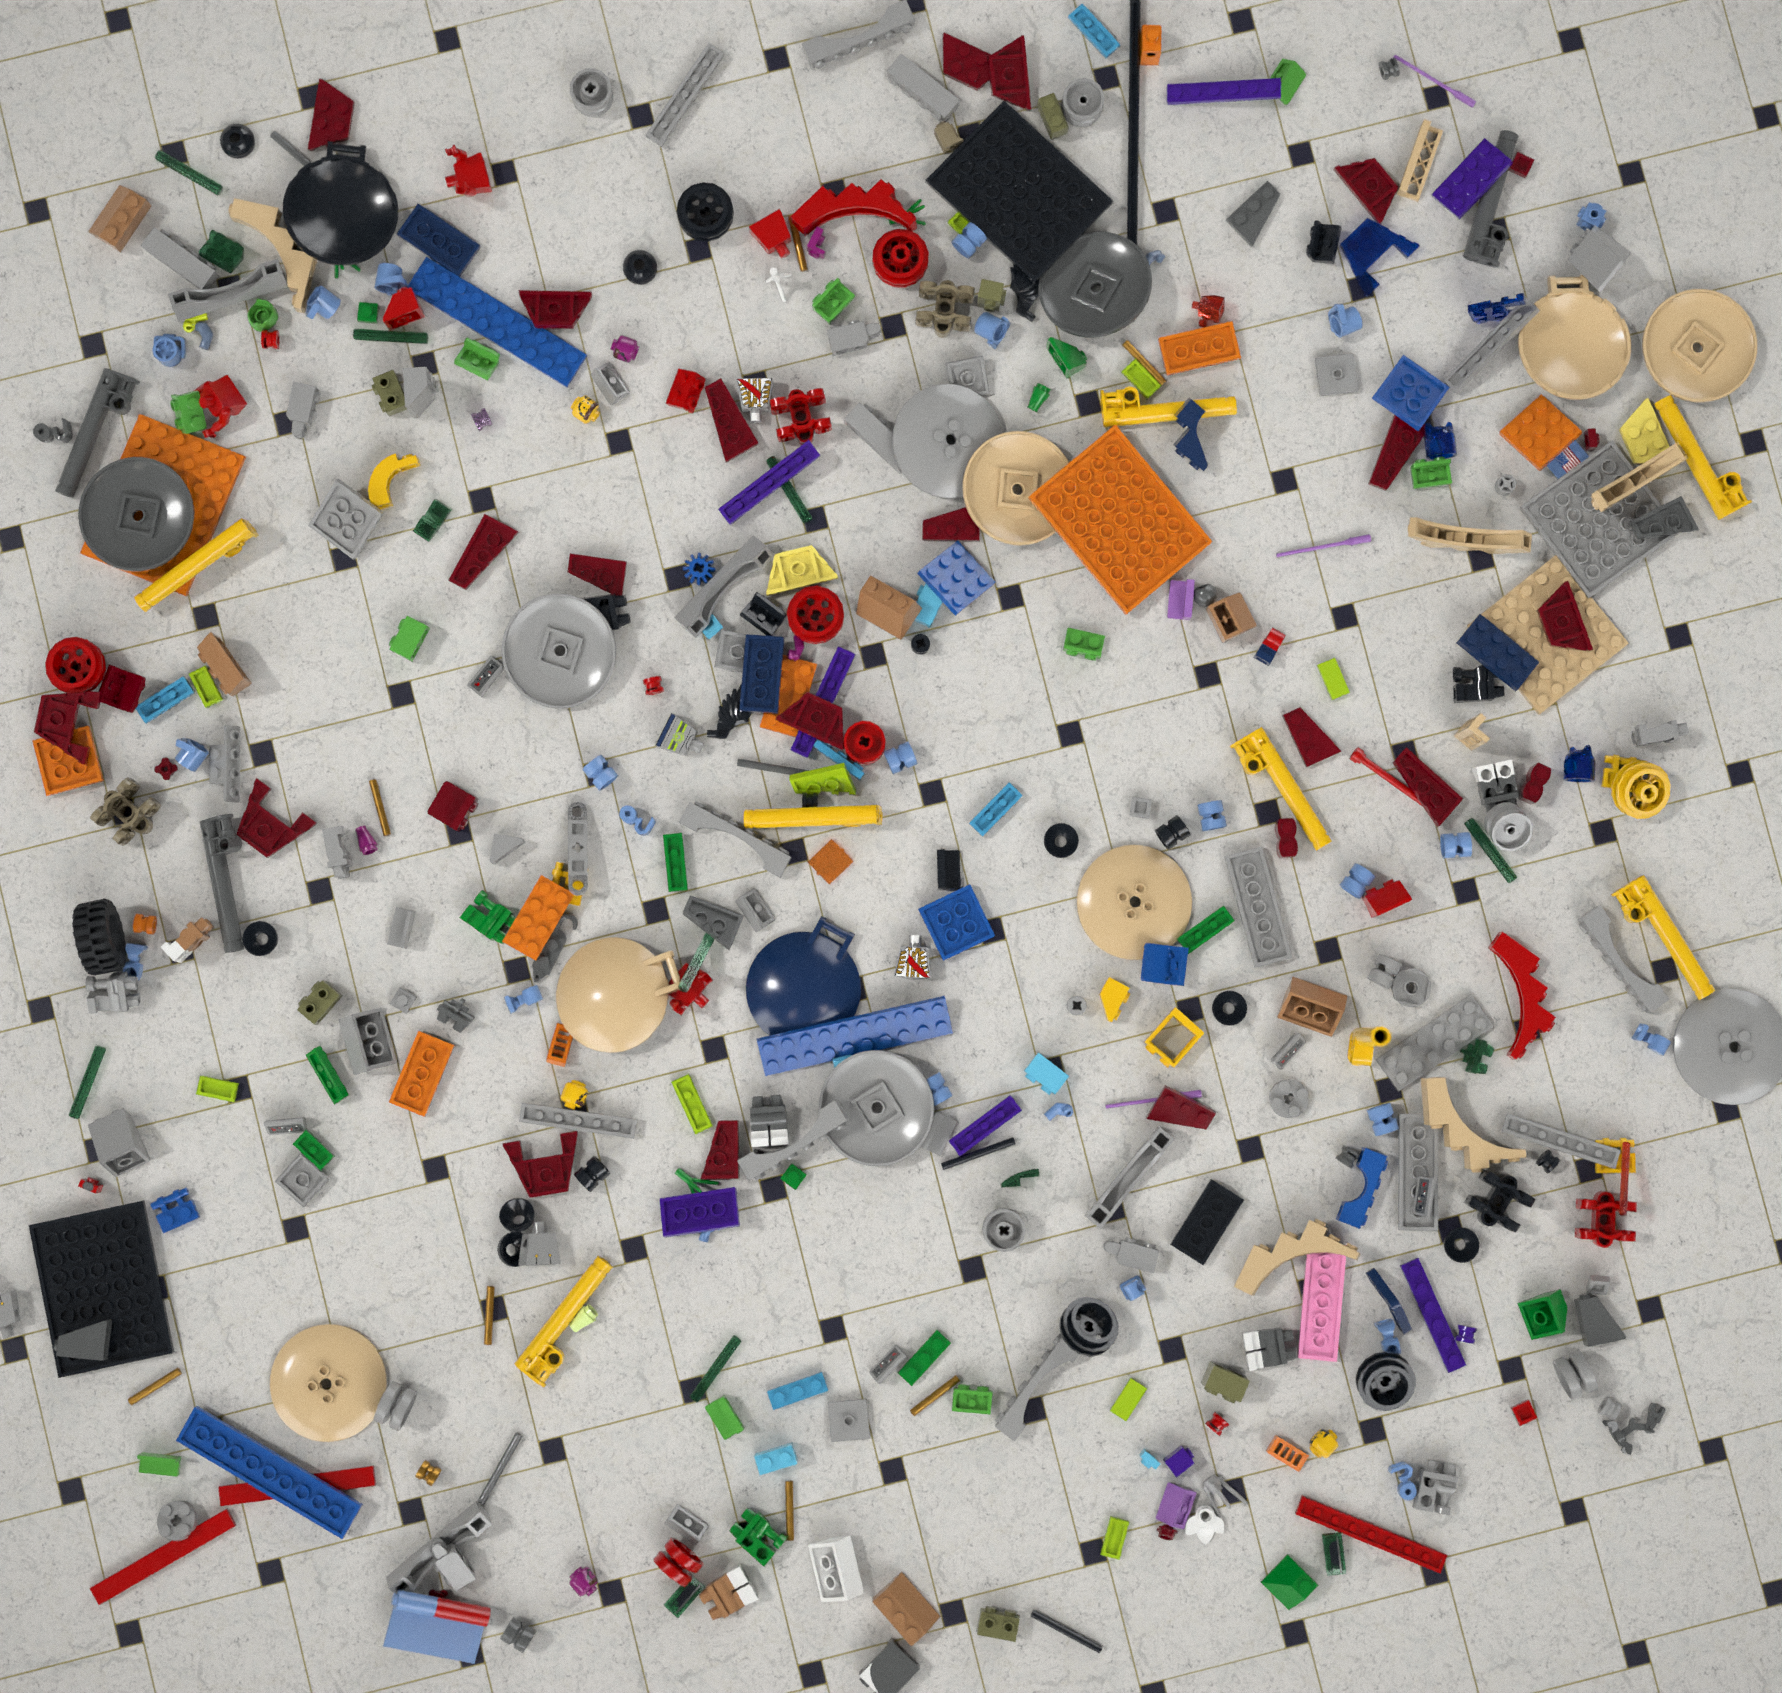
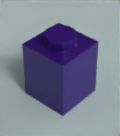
[1163,1445,1195,1478]

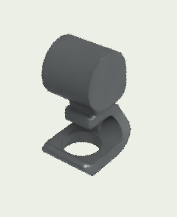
[33,418,73,443]

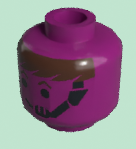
[610,335,640,363]
[569,1567,598,1597]

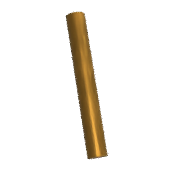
[788,216,808,272]
[1122,340,1166,386]
[369,779,391,836]
[484,1286,495,1345]
[128,1367,182,1405]
[910,1375,960,1416]
[785,1480,794,1541]

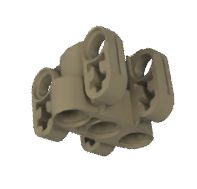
[915,280,975,338]
[90,777,162,846]

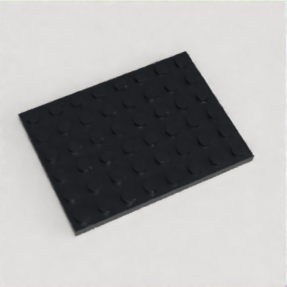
[925,101,1113,284]
[29,1200,175,1378]

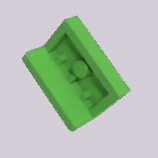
[812,278,855,325]
[454,338,500,381]
[170,391,207,434]
[1410,457,1452,489]
[952,1384,993,1415]

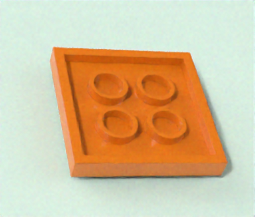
[1499,394,1582,471]
[32,725,104,796]

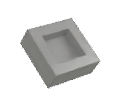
[1130,797,1151,819]
[390,987,417,1014]
[1586,1275,1610,1295]

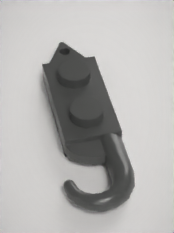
[531,913,578,982]

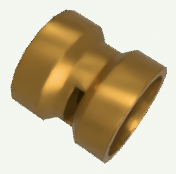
[415,1460,442,1487]

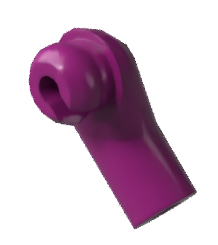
[787,635,805,661]

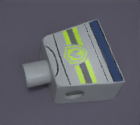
[655,713,704,756]

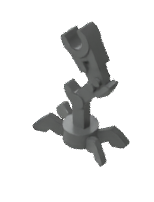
[1602,1403,1665,1455]

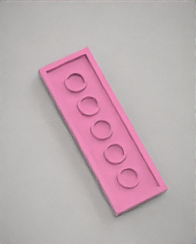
[1297,1245,1346,1362]

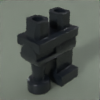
[582,593,631,630]
[1453,665,1505,703]

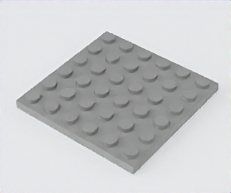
[1519,440,1677,598]

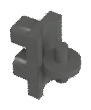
[437,998,475,1033]

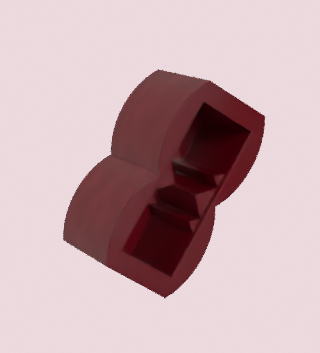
[1518,762,1551,805]
[1275,818,1298,859]

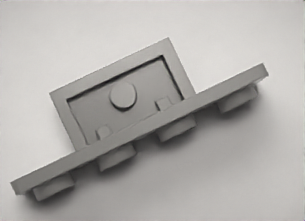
[209,725,240,803]

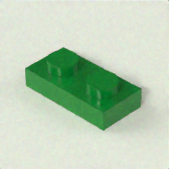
[293,1130,335,1170]

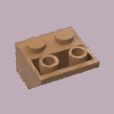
[1206,592,1257,643]

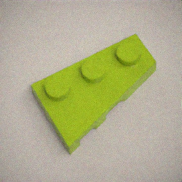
[789,763,856,795]

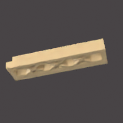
[1397,119,1443,202]
[1454,713,1490,751]

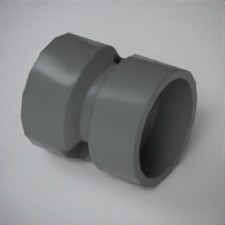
[500,1617,536,1653]

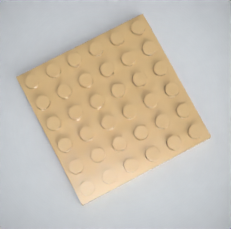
[1467,555,1629,715]

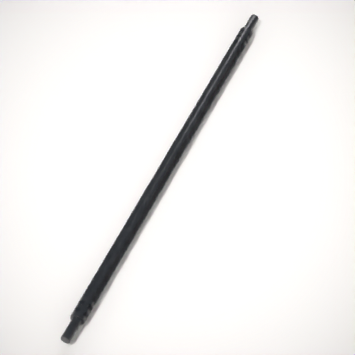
[1127,0,1141,322]

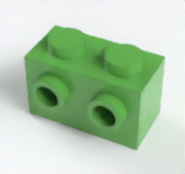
[389,616,430,662]

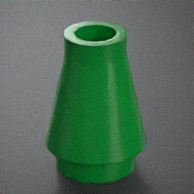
[1027,383,1051,413]

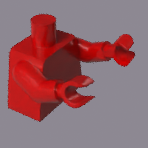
[445,144,492,198]
[194,375,247,438]
[669,963,713,1016]

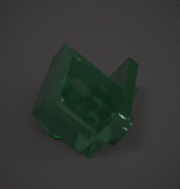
[199,230,244,274]

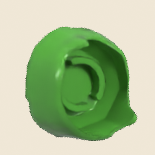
[247,298,279,332]

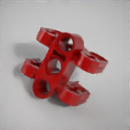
[769,388,832,445]
[1575,1191,1637,1248]

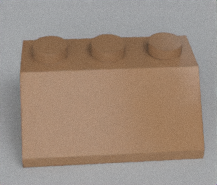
[88,185,152,253]
[856,575,922,640]
[197,632,252,696]
[1277,977,1347,1037]
[872,1572,940,1647]

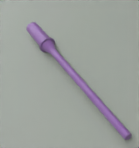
[1393,54,1476,108]
[1276,534,1371,557]
[1105,1090,1202,1108]

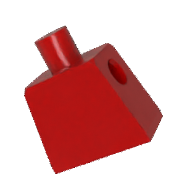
[749,209,791,259]

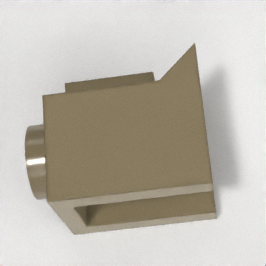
[934,121,963,154]

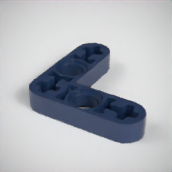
[1366,1268,1412,1334]

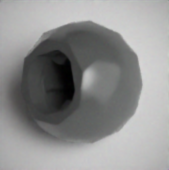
[1193,584,1217,607]

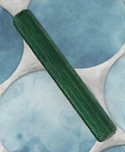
[155,150,223,195]
[353,329,428,344]
[766,456,812,524]
[1464,818,1517,883]
[678,932,715,992]
[69,1045,106,1119]
[690,1335,742,1403]

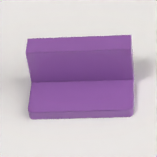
[1167,579,1195,620]
[1156,1482,1197,1529]

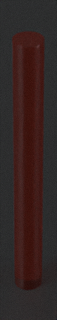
[1619,1142,1630,1216]

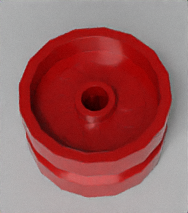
[844,721,886,765]
[653,1537,704,1587]

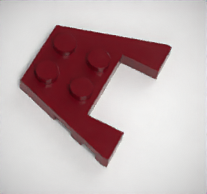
[34,691,103,765]
[236,778,317,858]
[502,1131,578,1198]

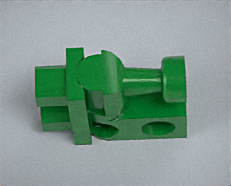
[459,890,516,944]
[729,1507,788,1567]

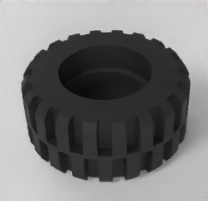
[72,899,127,976]

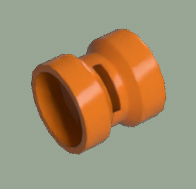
[133,914,157,935]

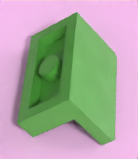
[1270,59,1306,105]
[705,1395,745,1440]
[137,1452,181,1477]

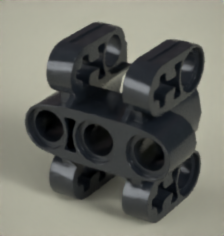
[1464,1169,1536,1233]

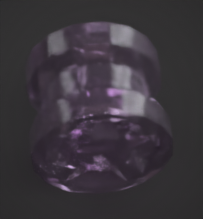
[471,408,493,431]

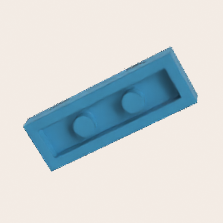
[1068,3,1120,59]
[136,676,195,724]
[813,740,865,780]
[969,782,1023,837]
[767,1372,828,1410]

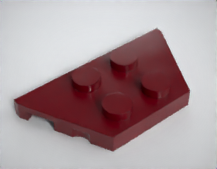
[943,32,992,91]
[988,35,1031,110]
[308,78,355,151]
[1333,158,1398,225]
[519,290,592,329]
[1537,580,1593,651]
[775,692,844,751]

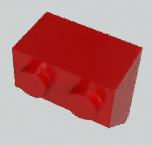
[382,287,425,331]
[1362,879,1412,918]

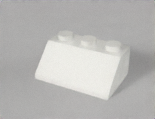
[808,1536,864,1602]

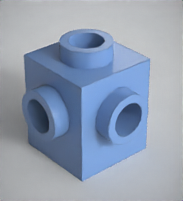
[1576,202,1606,231]

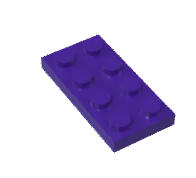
[1431,138,1513,220]
[659,1187,740,1238]

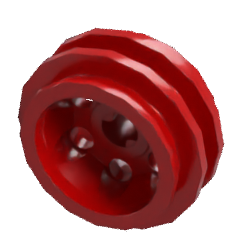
[872,229,929,288]
[787,586,844,645]
[45,637,106,693]

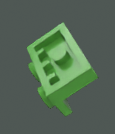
[1063,628,1105,661]

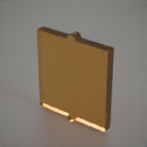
[808,839,853,885]

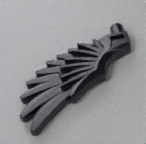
[1010,264,1039,322]
[707,684,754,739]

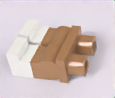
[161,917,214,963]
[699,1564,759,1620]

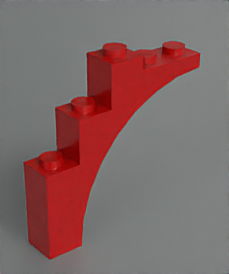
[790,179,917,237]
[1488,932,1556,1060]

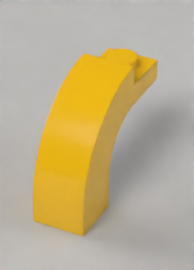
[368,453,421,510]

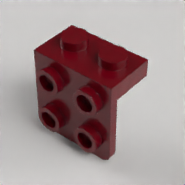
[99,665,146,713]
[427,781,479,832]

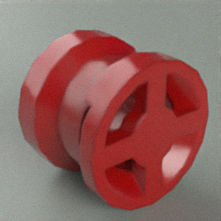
[261,330,280,349]
[643,676,664,696]
[1205,1412,1230,1436]

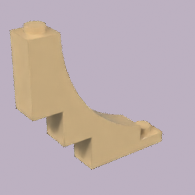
[228,198,317,313]

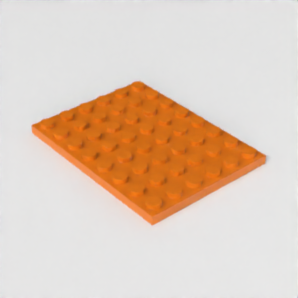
[80,414,246,597]
[1028,425,1213,615]

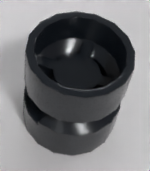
[1154,815,1191,850]
[574,1156,611,1192]

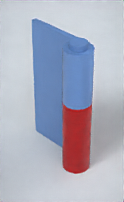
[383,1590,491,1664]

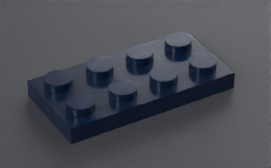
[397,204,481,277]
[1456,614,1539,692]
[739,634,785,714]

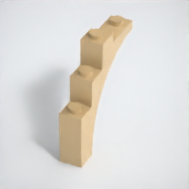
[1591,442,1688,512]
[1407,517,1532,554]
[1421,1077,1526,1173]
[1234,1218,1361,1296]

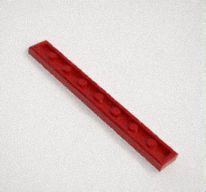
[218,1465,376,1506]
[1295,1495,1448,1574]
[89,1509,236,1605]

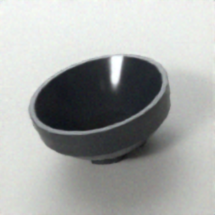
[220,124,255,159]
[623,250,657,285]
[1044,823,1079,858]
[242,921,278,956]
[1212,991,1247,1026]
[499,1198,535,1233]
[1444,1227,1479,1263]
[497,1232,524,1267]

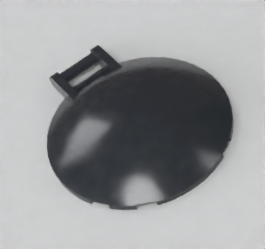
[283,141,398,265]

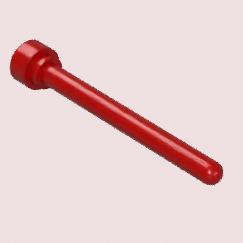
[1349,747,1423,807]

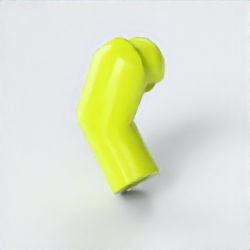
[183,313,208,333]

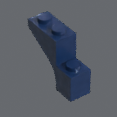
[1173,398,1208,471]

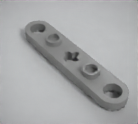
[568,802,588,896]

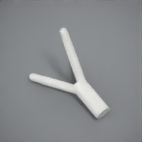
[765,268,792,302]

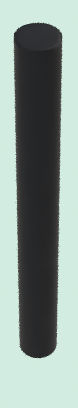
[941,1137,1016,1170]
[1030,1609,1103,1653]

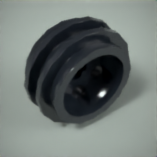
[676,182,734,242]
[1059,1297,1119,1357]
[1355,1351,1416,1411]

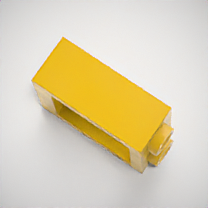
[1144,1007,1204,1068]

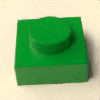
[357,302,379,324]
[780,1163,807,1190]

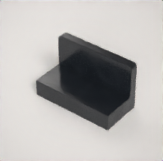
[937,849,961,889]

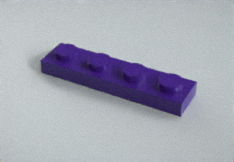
[948,1095,1022,1156]

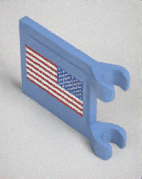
[1547,440,1589,479]

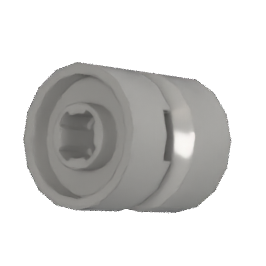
[1368,954,1402,989]

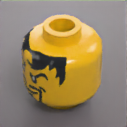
[1309,1429,1338,1459]

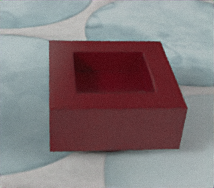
[1508,152,1534,178]
[1584,428,1600,451]

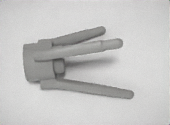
[1203,1474,1248,1518]

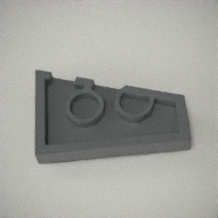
[1226,181,1280,248]
[1629,496,1699,539]
[683,895,744,951]

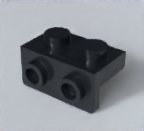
[1306,220,1342,264]
[740,592,787,636]

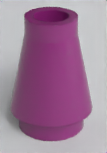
[355,825,377,855]

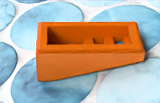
[546,1023,573,1067]
[1266,1434,1309,1472]

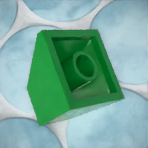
[1046,337,1087,379]
[1517,1289,1568,1340]
[1261,1554,1319,1610]

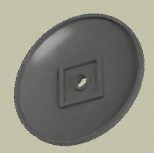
[1038,232,1152,338]
[78,457,194,571]

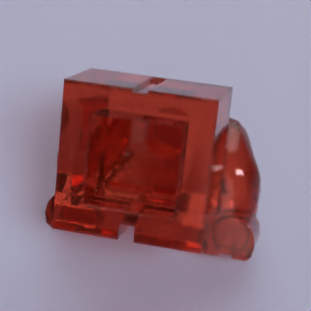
[1192,295,1225,327]

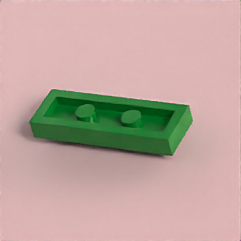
[663,833,688,892]
[1177,905,1235,954]
[306,1046,349,1105]
[897,1329,951,1386]

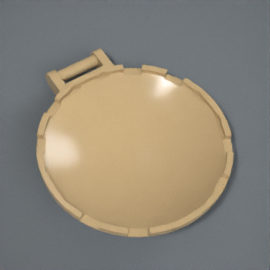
[1518,275,1631,400]
[556,937,685,1053]

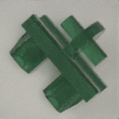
[1460,1039,1494,1074]

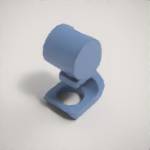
[619,805,656,836]
[123,943,148,981]
[504,985,543,1014]
[1631,1023,1671,1056]
[1119,1275,1146,1301]
[1374,1318,1401,1354]
[1388,1462,1417,1501]

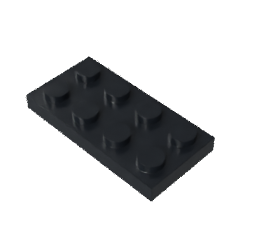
[1170,1179,1244,1265]

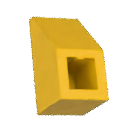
[1099,977,1131,1022]

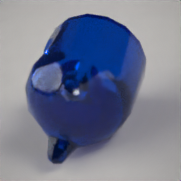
[1424,422,1457,460]
[1563,745,1596,783]

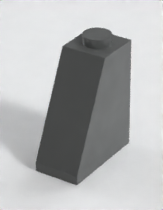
[1574,1293,1626,1347]
[54,1319,112,1361]

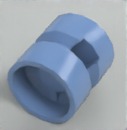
[951,222,987,259]
[884,742,918,774]
[582,755,618,791]
[1197,800,1227,831]
[1440,832,1472,859]
[1340,863,1376,899]
[926,1072,953,1106]
[1367,1103,1399,1136]

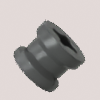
[1379,58,1400,80]
[1336,1145,1360,1169]

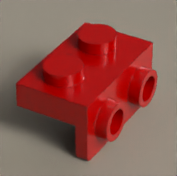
[666,368,706,414]

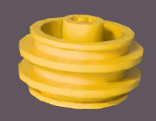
[1611,760,1671,819]

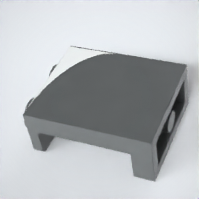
[859,1638,920,1693]

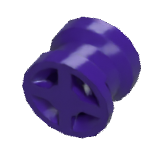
[1455,1324,1477,1344]

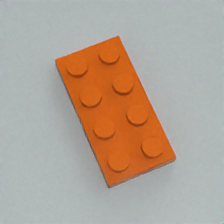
[1158,321,1241,376]
[760,655,817,738]
[502,875,574,961]
[389,1031,455,1117]

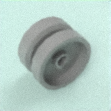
[570,68,613,117]
[1061,78,1104,127]
[1484,802,1533,852]
[982,1208,1026,1252]
[1553,1350,1598,1400]
[374,1381,417,1432]

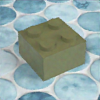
[1201,1362,1250,1404]

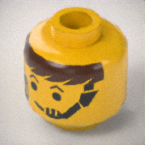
[571,395,600,424]
[560,1080,589,1110]

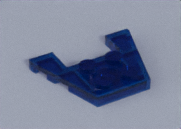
[1340,218,1420,298]
[1467,293,1526,324]

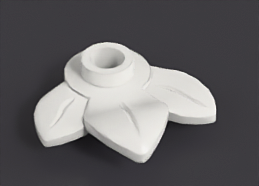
[1185,1505,1224,1545]

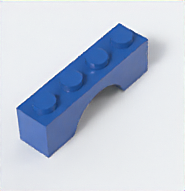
[1335,1147,1388,1229]

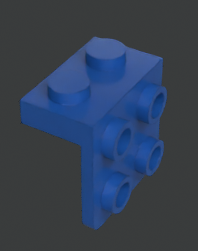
[1141,943,1188,986]

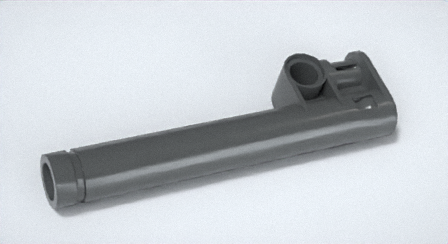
[1463,130,1519,267]
[55,368,140,498]
[199,814,244,953]

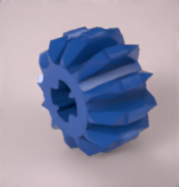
[683,553,716,586]

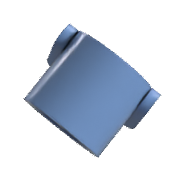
[374,263,408,296]
[306,286,341,319]
[1328,304,1362,338]
[975,312,1010,349]
[153,334,186,367]
[175,738,209,772]

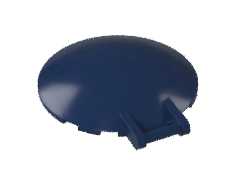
[746,916,861,1036]

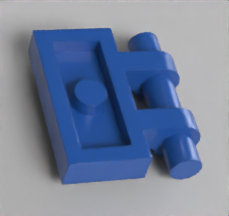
[150,1188,200,1233]

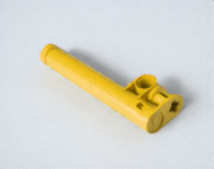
[1100,386,1237,428]
[1654,395,1752,520]
[134,518,259,612]
[1230,727,1332,851]
[743,805,883,829]
[1611,875,1715,1000]
[1348,1026,1391,1066]
[514,1255,613,1387]

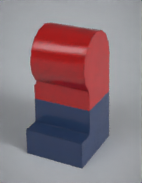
[1253,627,1286,666]

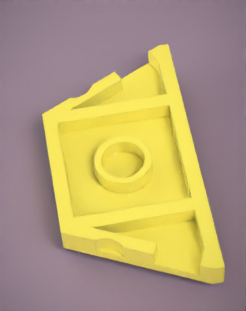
[1619,398,1670,465]
[766,545,838,596]

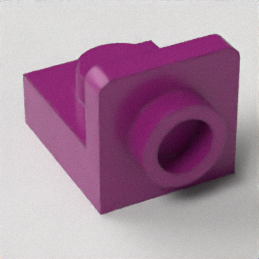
[807,226,825,259]

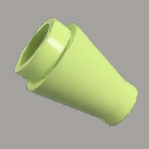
[569,1304,598,1332]

